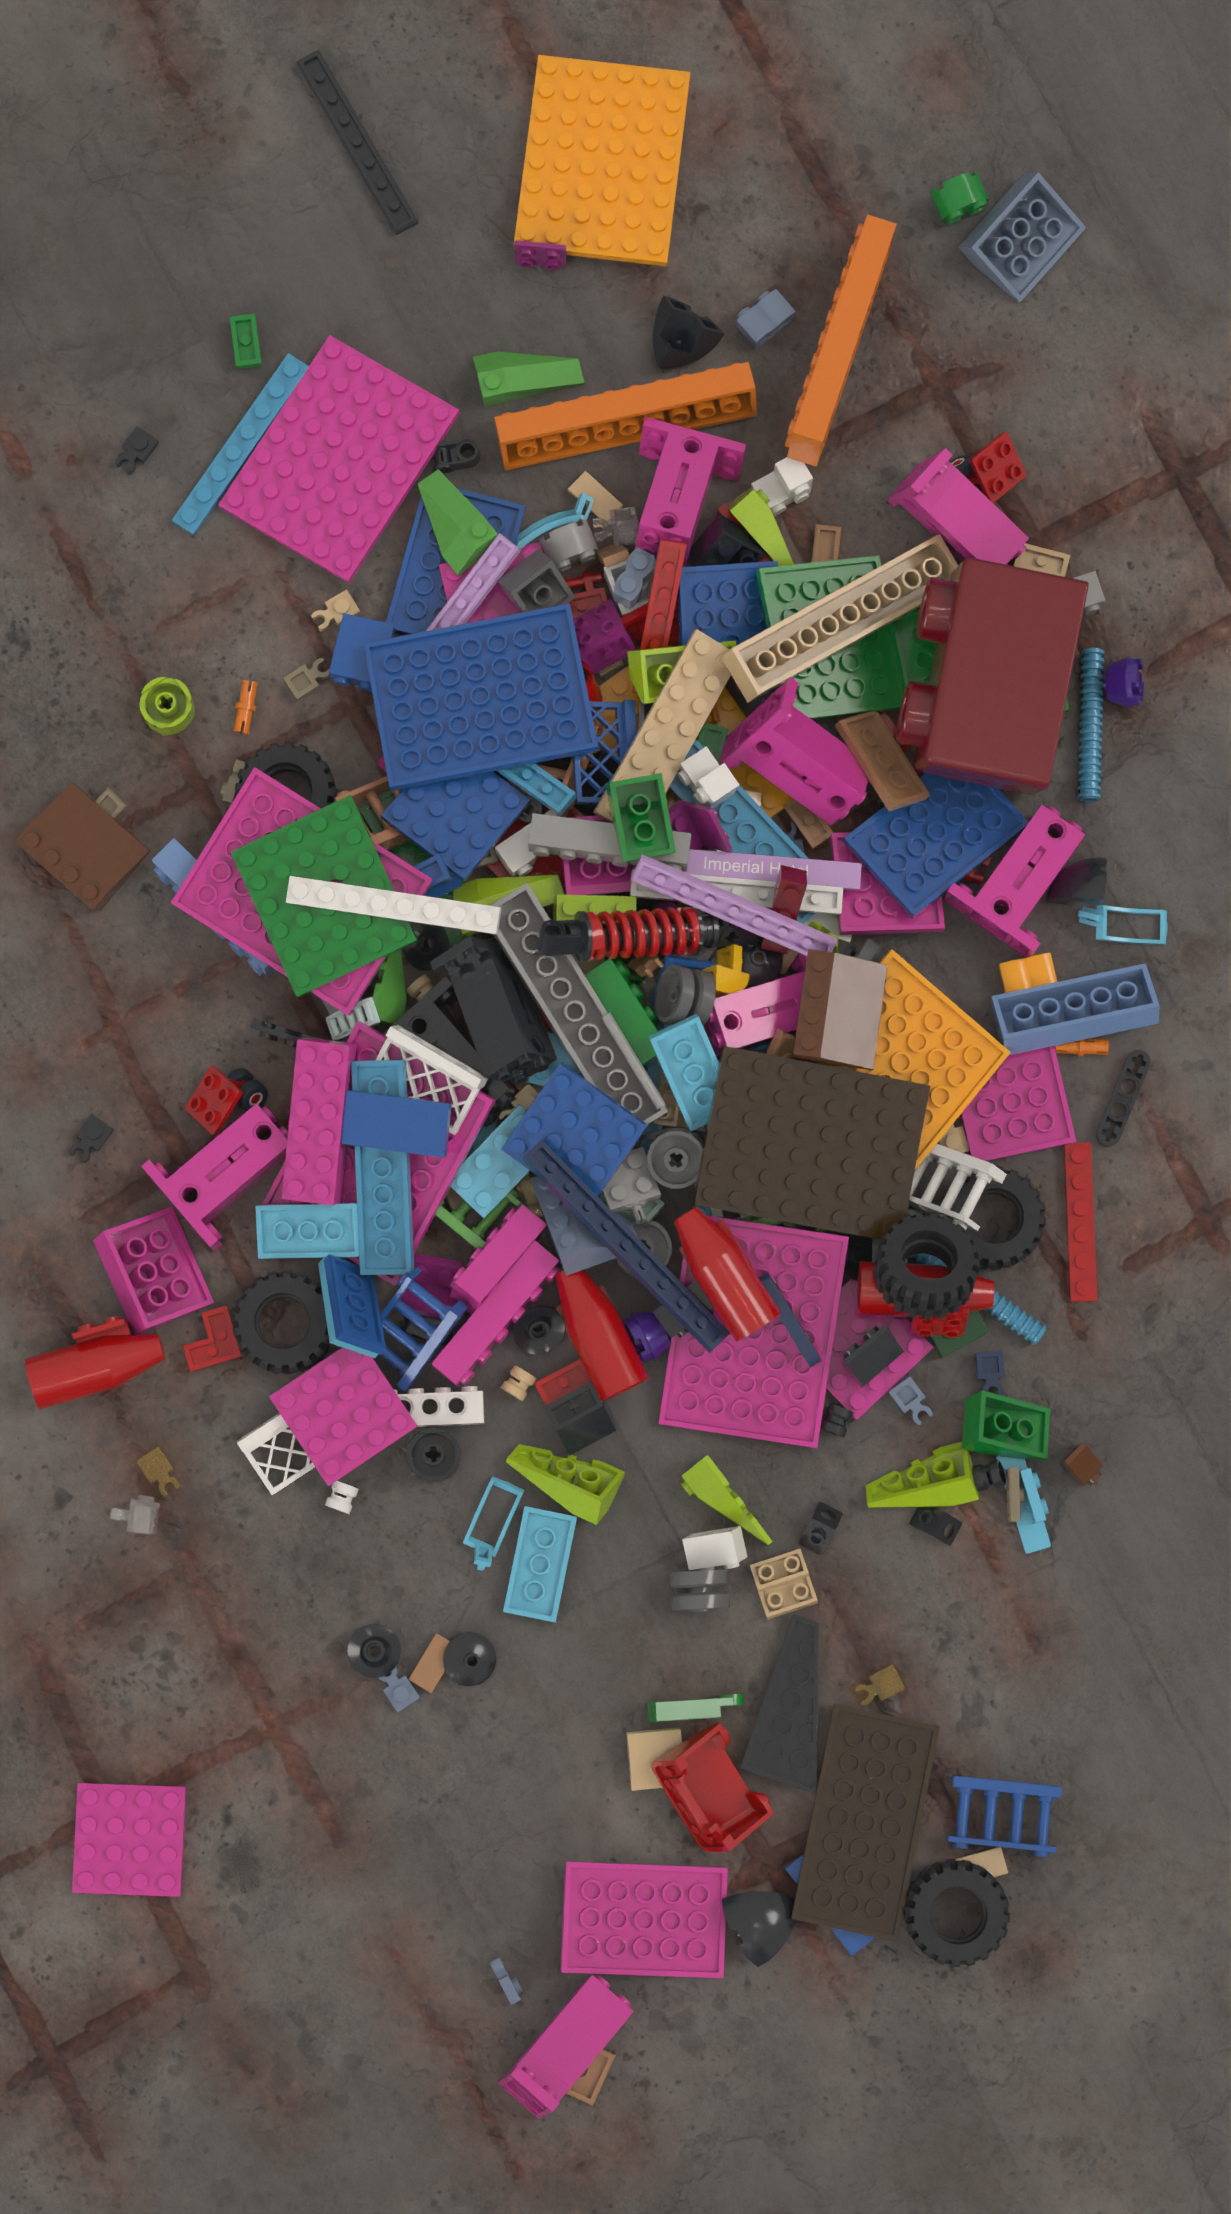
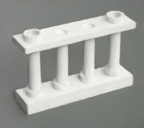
[908,1144,1007,1231]

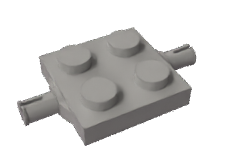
[602,1147,661,1224]

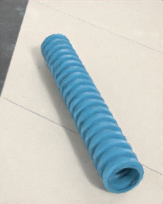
[1077,648,1105,802]
[909,1254,1047,1345]

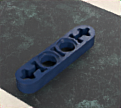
[759,1271,822,1368]

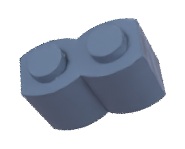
[736,289,796,349]
[614,548,655,609]

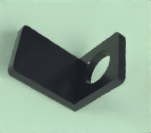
[799,1502,843,1555]
[909,1506,962,1546]

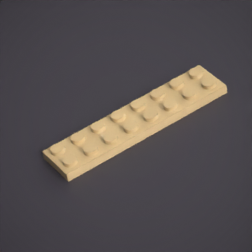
[594,629,731,823]

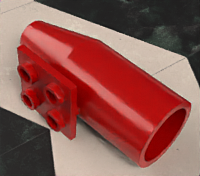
[674,1206,781,1342]
[857,1261,994,1338]
[555,1270,649,1402]
[25,1316,166,1410]

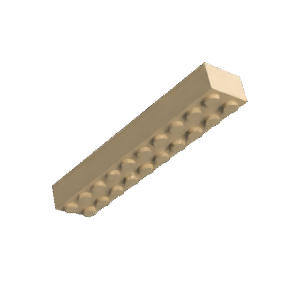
[721,534,958,703]

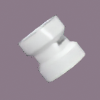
[325,1481,359,1514]

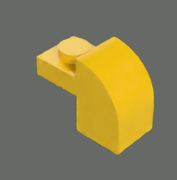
[702,944,750,998]

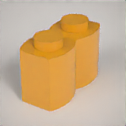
[998,953,1057,993]

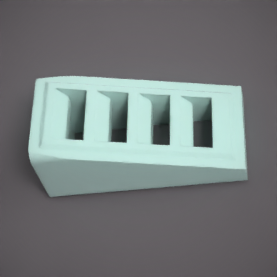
[326,997,380,1041]

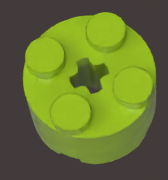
[140,677,195,736]

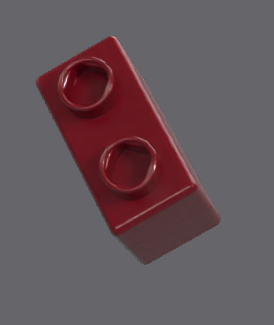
[896,557,1089,795]

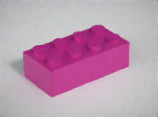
[449,1204,547,1315]

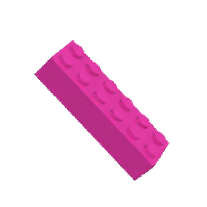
[282,1037,357,1206]
[431,1240,560,1388]

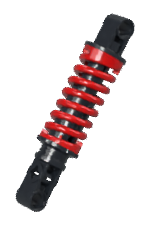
[537,906,762,962]

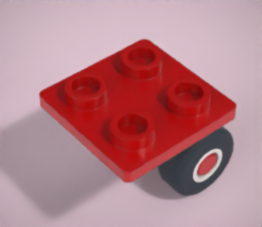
[950,432,1027,503]
[185,1065,268,1136]

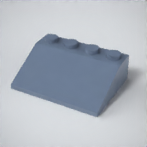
[958,172,1086,303]
[530,1176,638,1276]

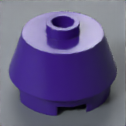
[1103,656,1144,709]
[622,1311,670,1363]

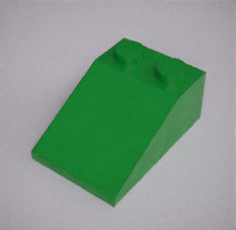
[605,773,676,862]
[962,1390,1050,1460]

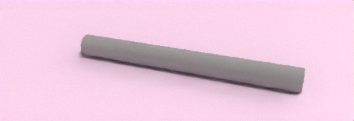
[601,1013,666,1109]

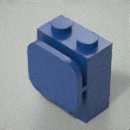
[329,613,396,692]

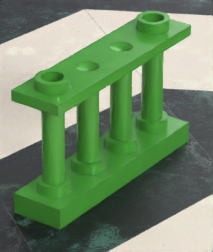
[435,1157,521,1250]

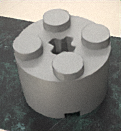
[539,520,599,574]

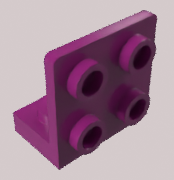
[514,240,567,270]
[573,599,637,675]
[668,800,732,853]
[402,1253,462,1319]

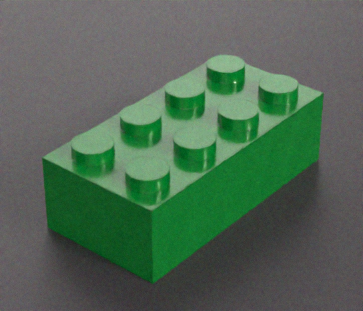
[585,959,664,1067]

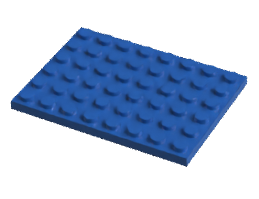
[363,603,599,791]

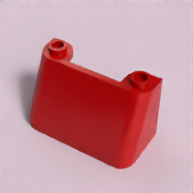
[651,1723,775,1852]

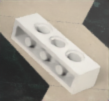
[394,1386,485,1427]

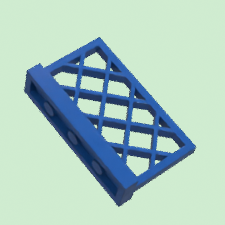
[572,700,637,805]

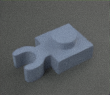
[888,1375,933,1425]
[379,1667,420,1713]
[490,1957,523,2005]

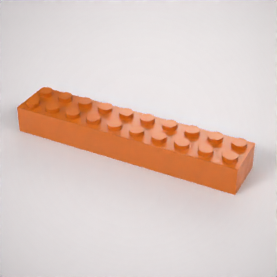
[785,214,897,467]
[494,362,757,471]

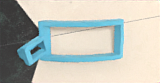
[515,493,594,548]
[1077,905,1168,945]
[463,1476,524,1571]

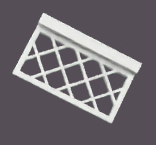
[376,1025,488,1135]
[237,1413,315,1495]

